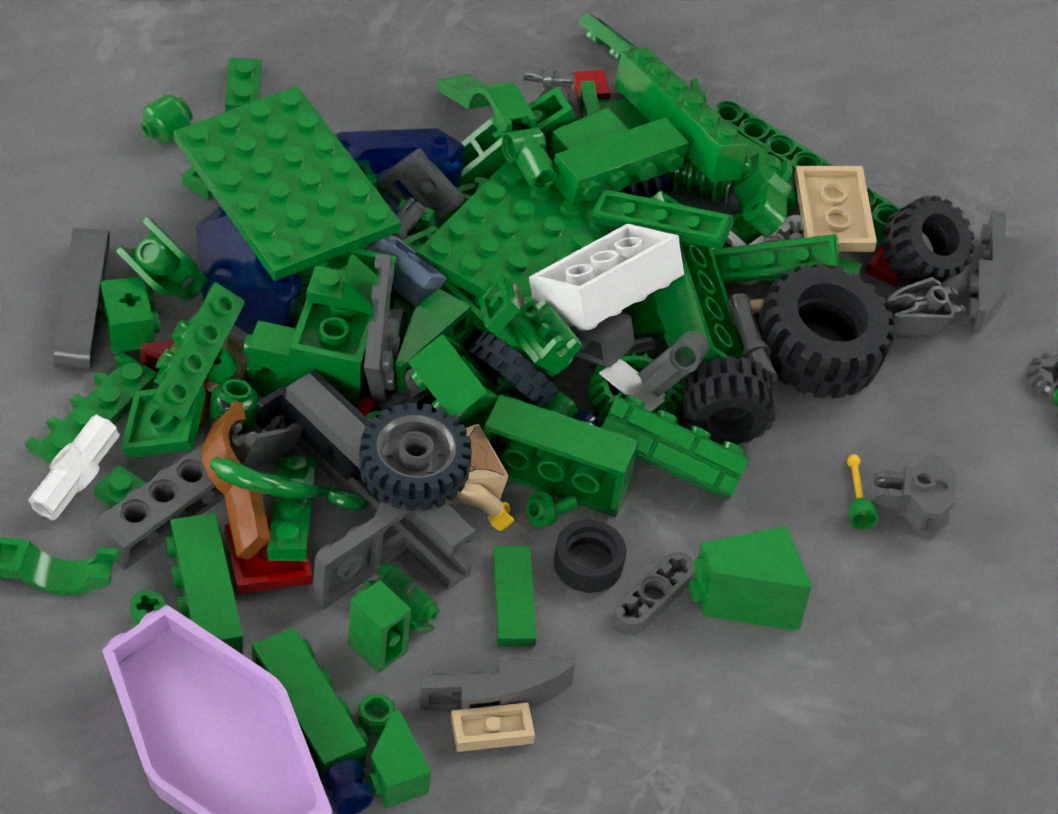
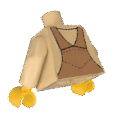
[445,424,515,531]

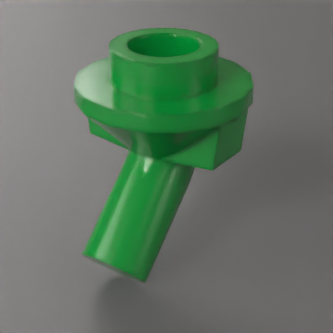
[526,491,578,528]

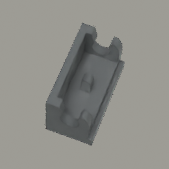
[228,415,303,468]

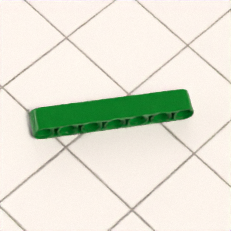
[714,100,900,247]

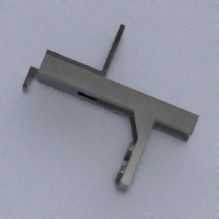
[256,369,476,610]

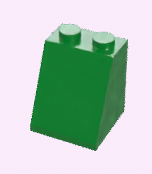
[689,526,812,630]

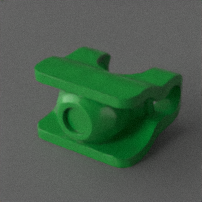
[116,215,208,301]

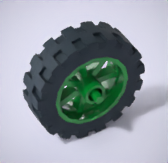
[468,331,559,409]

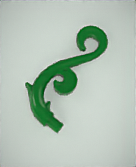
[210,457,366,510]

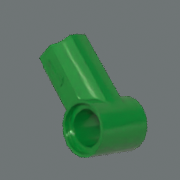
[502,128,559,192]

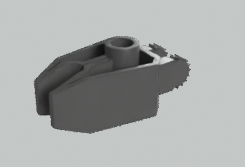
[886,277,967,336]

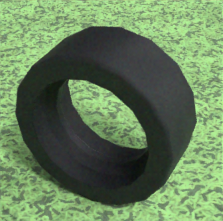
[553,520,627,593]

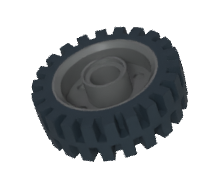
[359,403,472,511]

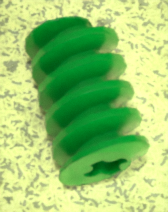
[667,159,734,203]

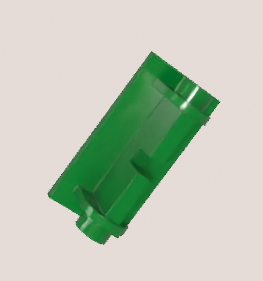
[363,562,440,632]

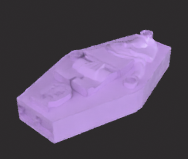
[102,605,333,814]

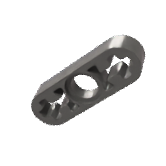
[613,552,695,635]

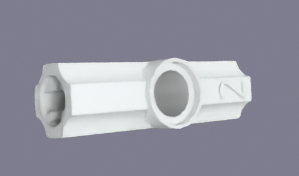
[28,415,120,521]

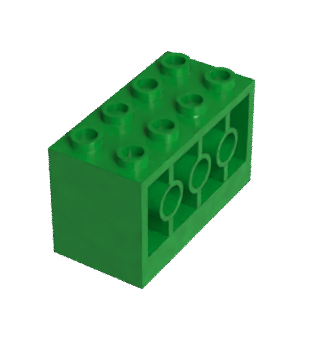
[289,248,397,407]

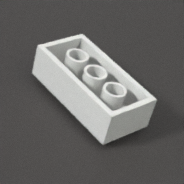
[529,224,684,331]

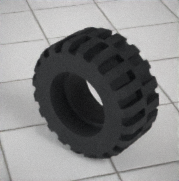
[756,264,895,399]

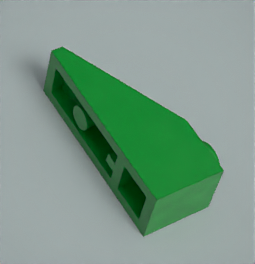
[395,288,474,393]

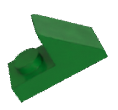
[306,254,378,314]

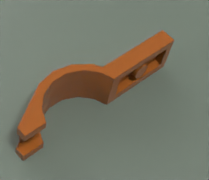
[202,401,271,560]

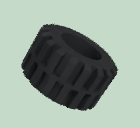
[880,195,975,285]
[682,357,776,446]

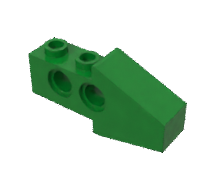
[443,87,578,186]

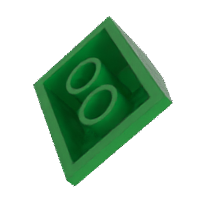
[408,334,500,423]

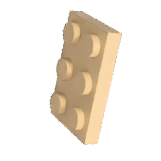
[794,166,877,252]

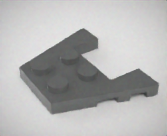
[364,254,406,403]

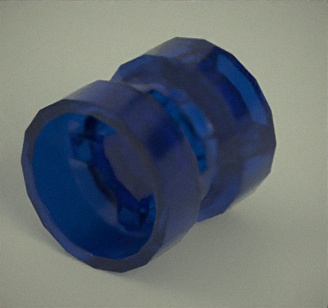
[323,760,373,814]

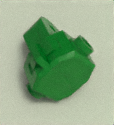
[734,152,798,236]

